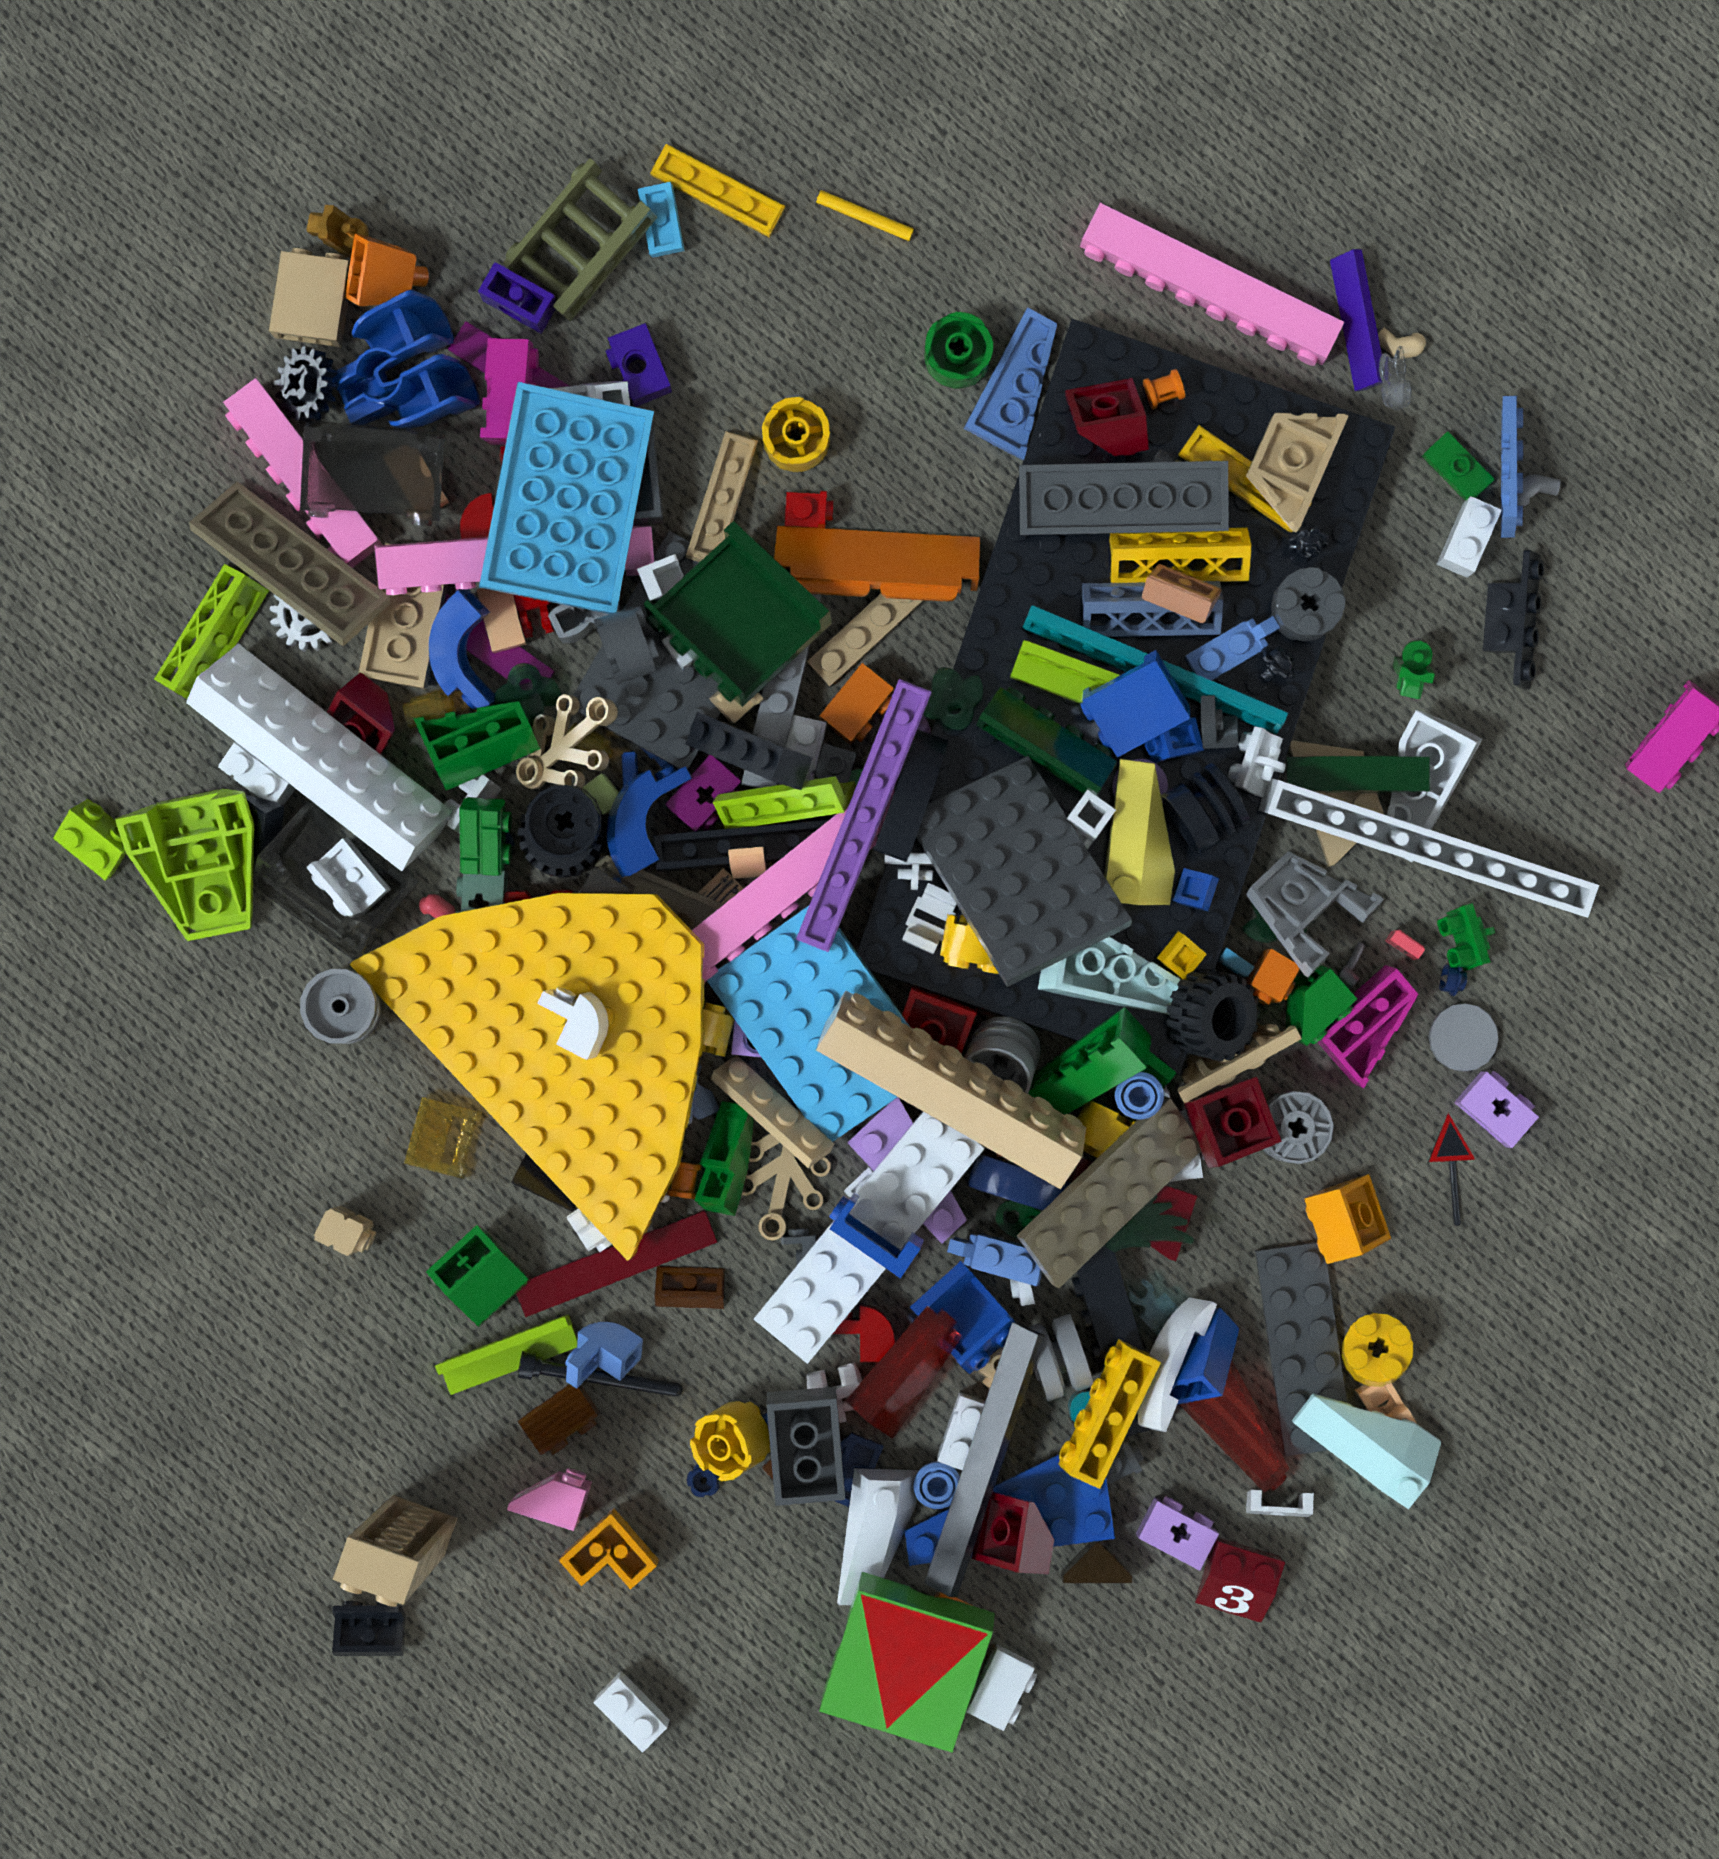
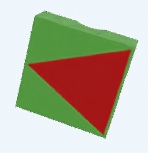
[819,1572,995,1753]

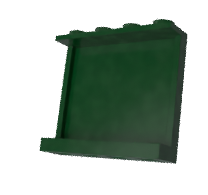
[644,521,832,707]

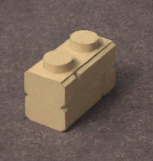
[314,1206,377,1256]

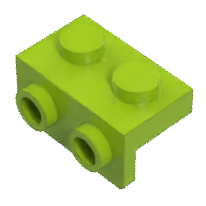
[53,799,126,881]

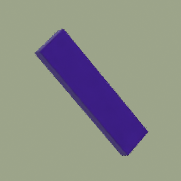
[1330,249,1387,391]

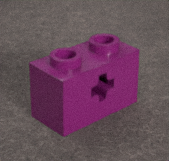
[665,755,742,832]

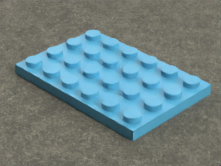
[479,382,654,614]
[707,905,910,1142]

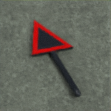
[1428,1113,1475,1226]

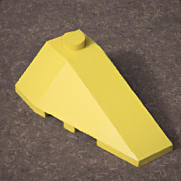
[1104,759,1175,905]

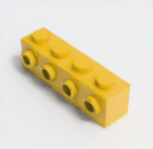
[1058,1339,1161,1489]

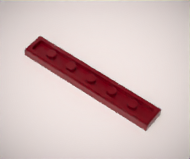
[516,1210,718,1318]

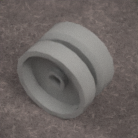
[300,969,383,1044]
[1029,1314,1093,1401]

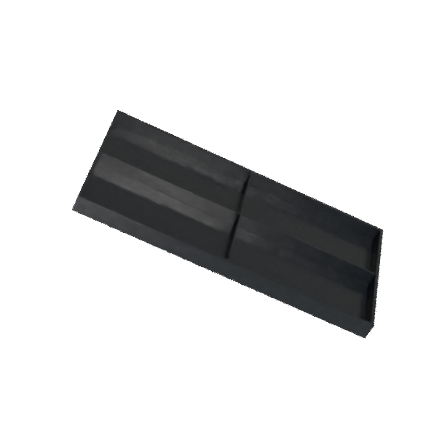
[857,319,1395,1075]

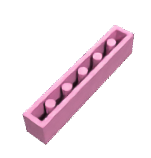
[223,378,383,568]

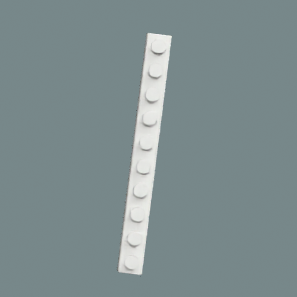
[1258,778,1599,918]

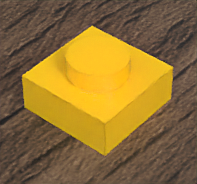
[1157,931,1207,980]

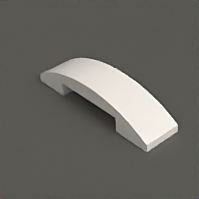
[1138,1297,1217,1432]

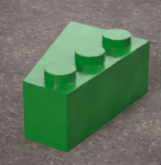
[413,701,540,791]

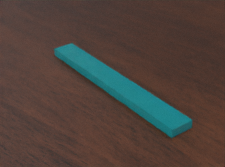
[1023,605,1288,734]

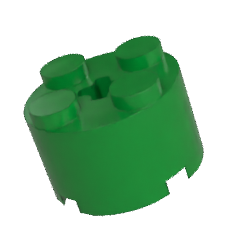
[924,312,993,389]

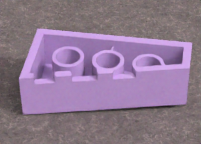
[847,1097,967,1244]

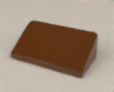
[655,1266,725,1309]

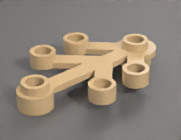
[516,694,618,789]
[742,1109,831,1241]

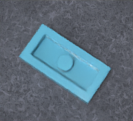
[638,182,685,258]

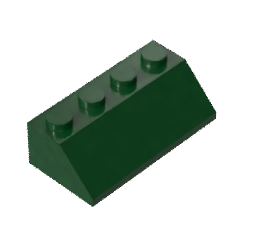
[976,687,1117,795]

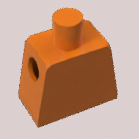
[345,233,429,306]

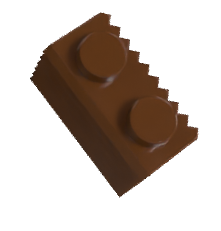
[518,1384,600,1456]

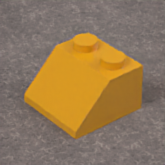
[1304,1174,1391,1264]

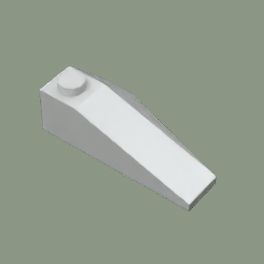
[1387,710,1482,862]
[837,1468,918,1605]

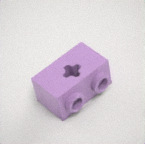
[1454,1071,1539,1148]
[1136,1496,1219,1571]

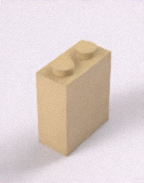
[269,248,350,348]

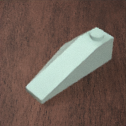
[1038,937,1180,1015]
[1292,1394,1441,1509]

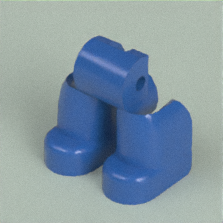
[333,290,480,429]

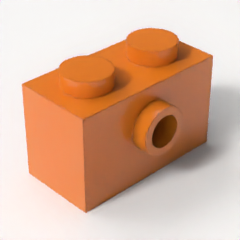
[819,663,894,745]
[1246,949,1300,1006]

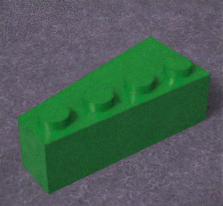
[1028,1007,1152,1115]

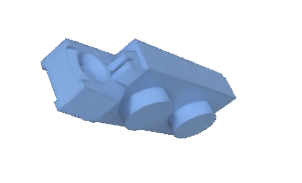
[1184,616,1280,681]
[947,1234,1042,1286]

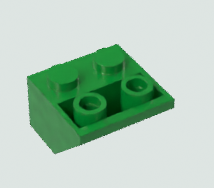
[1286,965,1357,1046]
[426,1225,530,1327]

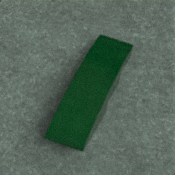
[1287,756,1430,793]

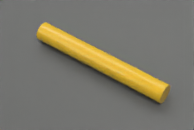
[816,190,914,241]

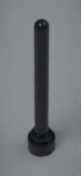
[517,1351,683,1397]

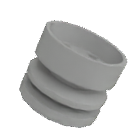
[964,1017,1041,1094]
[1263,1091,1334,1164]

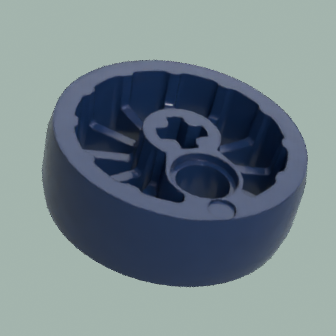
[968,1154,1072,1210]

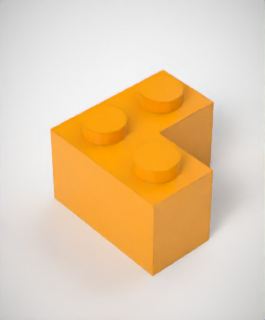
[559,1508,659,1590]

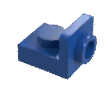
[1145,717,1204,763]

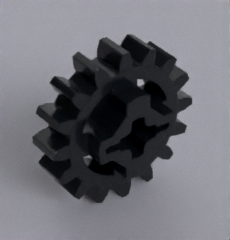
[274,346,339,422]

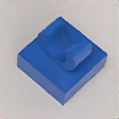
[1173,868,1219,912]

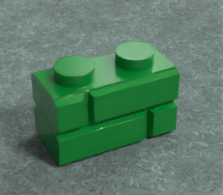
[459,797,512,876]

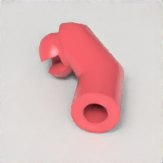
[419,894,456,918]

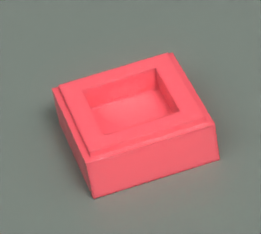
[1385,929,1425,960]

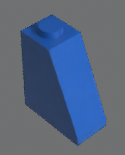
[1170,1308,1239,1405]

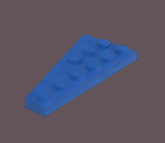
[905,1454,1115,1566]

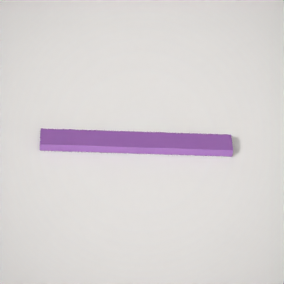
[796,679,932,952]

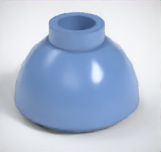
[1115,1071,1164,1120]
[913,1461,960,1509]

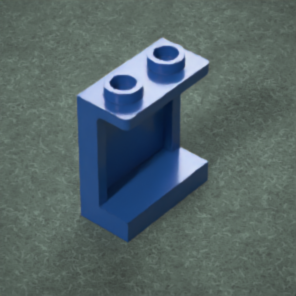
[1080,650,1191,757]
[829,1192,924,1278]
[910,1261,1016,1374]

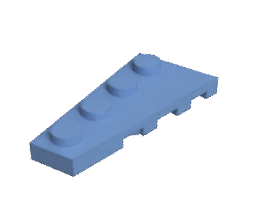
[963,308,1057,460]
[1501,396,1523,538]

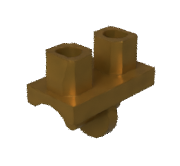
[306,205,369,258]

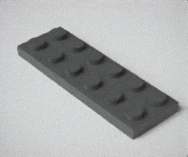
[1019,461,1229,535]
[1255,1242,1347,1456]

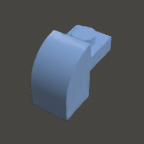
[565,1322,643,1389]

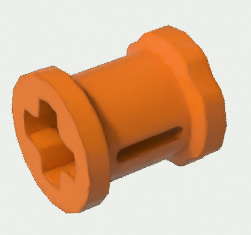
[1143,369,1185,409]
[667,1162,702,1199]

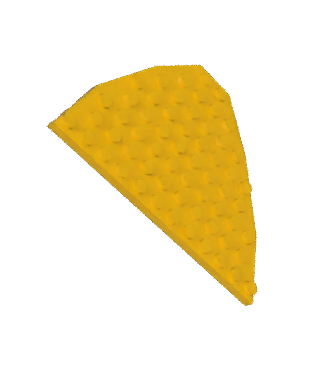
[350,893,704,1261]

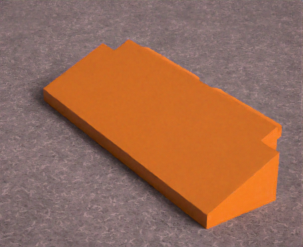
[774,526,980,602]

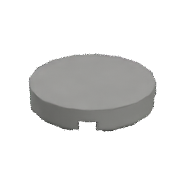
[1428,1003,1498,1072]

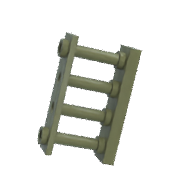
[503,158,657,322]

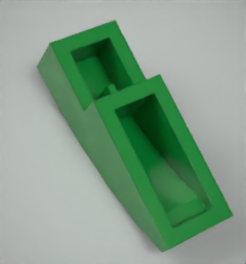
[694,1101,754,1216]

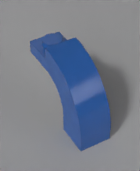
[429,589,499,710]
[607,765,692,877]

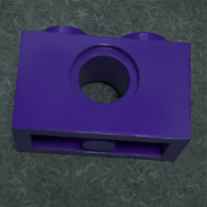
[478,262,556,334]
[605,323,672,407]

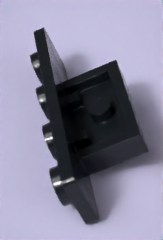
[1483,550,1544,689]

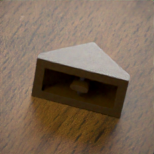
[1061,1541,1132,1583]

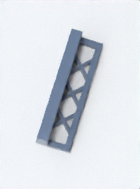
[1082,581,1223,637]

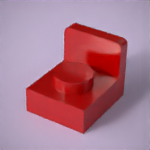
[785,491,833,528]

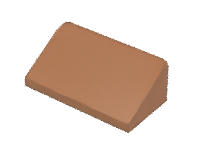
[1142,564,1222,623]

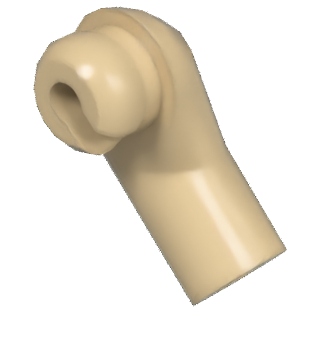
[1378,327,1426,359]

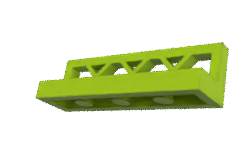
[154,564,269,700]
[1010,640,1120,703]
[713,776,857,829]
[435,1314,578,1395]

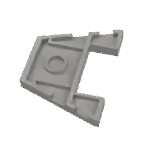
[1246,852,1384,978]

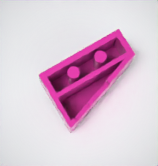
[480,338,539,445]
[1625,679,1719,794]
[1317,965,1419,1089]

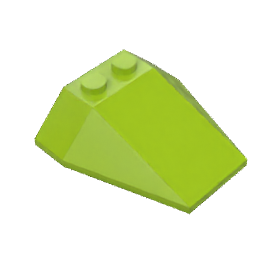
[115,789,254,941]

